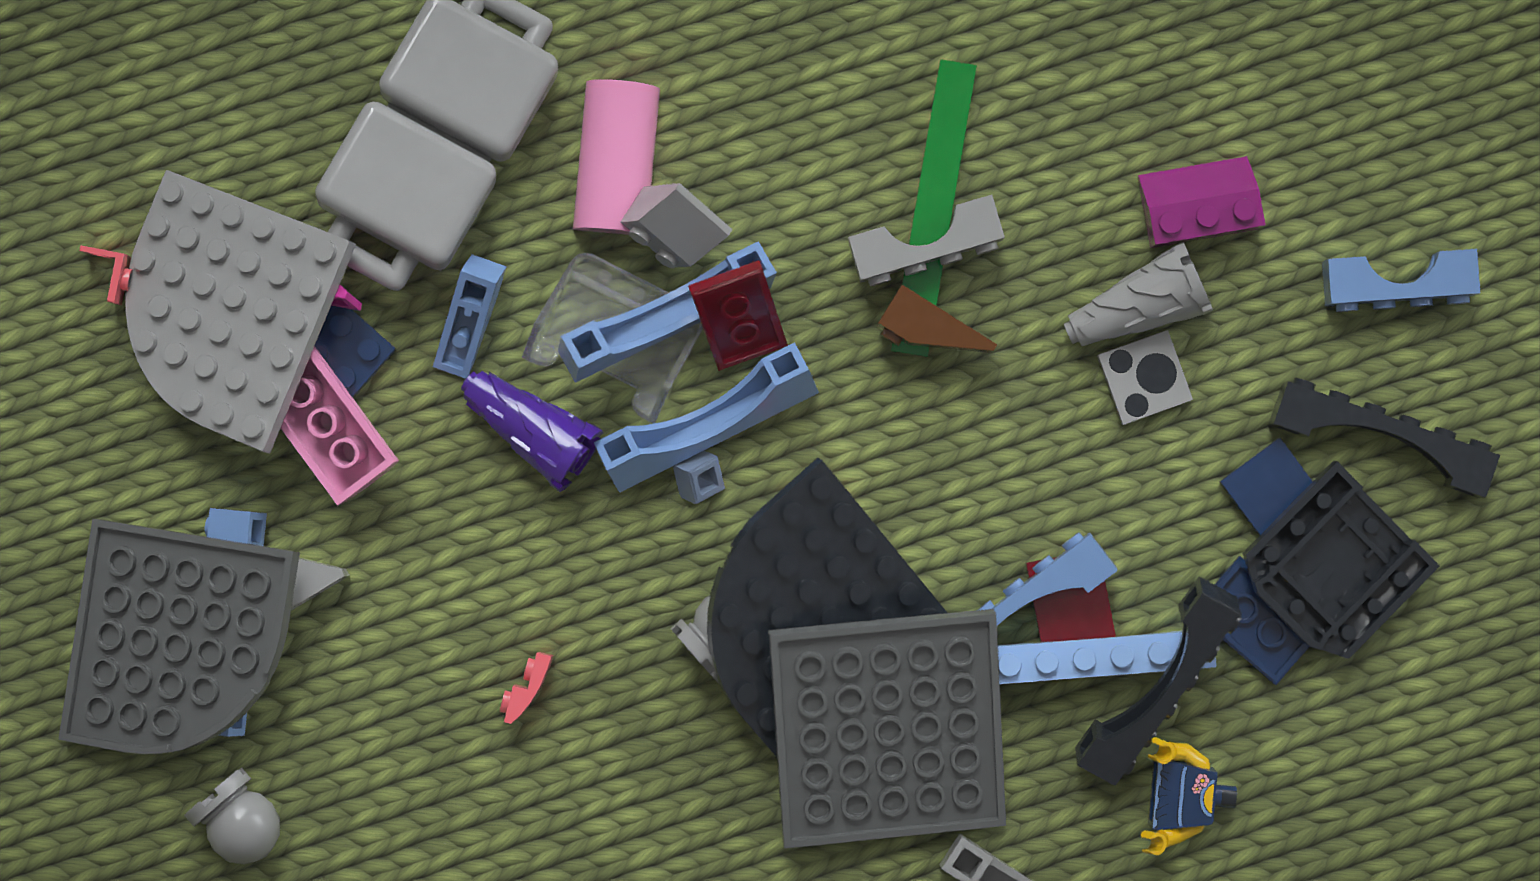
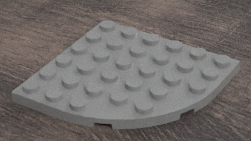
[125,170,356,454]

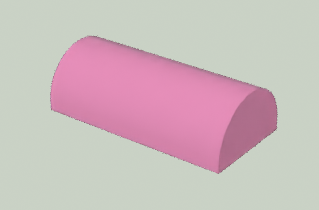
[573,80,660,235]
[281,346,399,506]

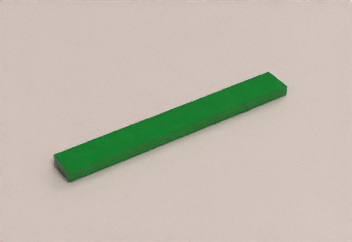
[891,59,977,357]

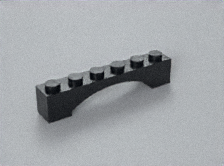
[1268,378,1500,498]
[1075,576,1241,786]

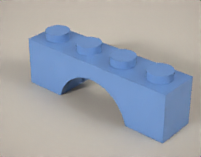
[1322,249,1480,312]

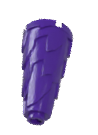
[461,371,603,492]

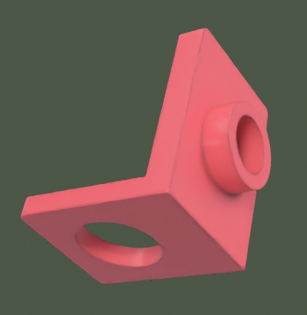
[79,245,133,305]

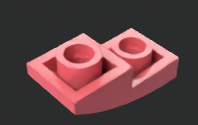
[500,652,553,724]

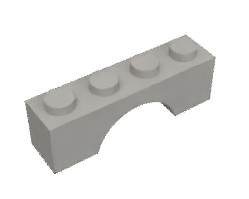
[848,195,1005,286]

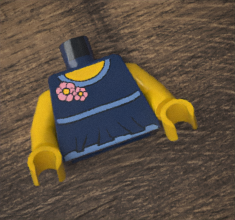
[1141,737,1237,855]

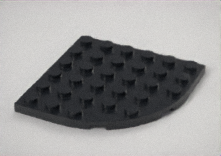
[707,457,947,757]

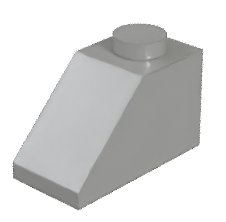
[291,558,350,611]

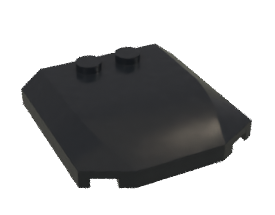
[1242,460,1440,659]

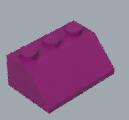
[1137,156,1266,248]

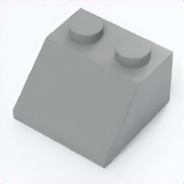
[621,183,732,268]

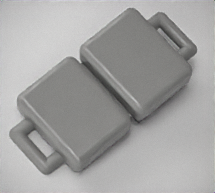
[315,0,558,291]

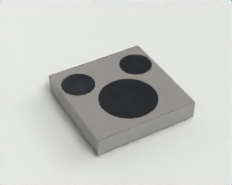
[1097,330,1193,425]

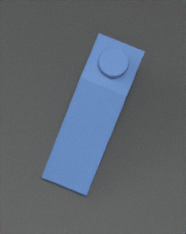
[433,254,506,379]

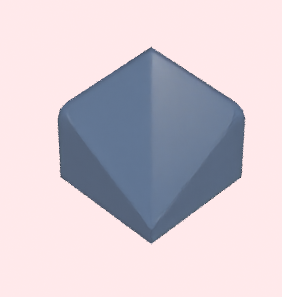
[673,451,725,504]

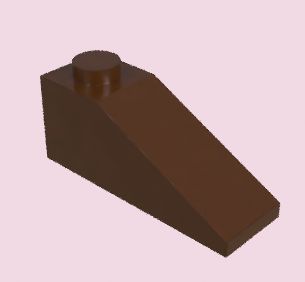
[877,285,997,353]

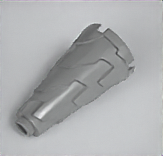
[1064,243,1214,346]

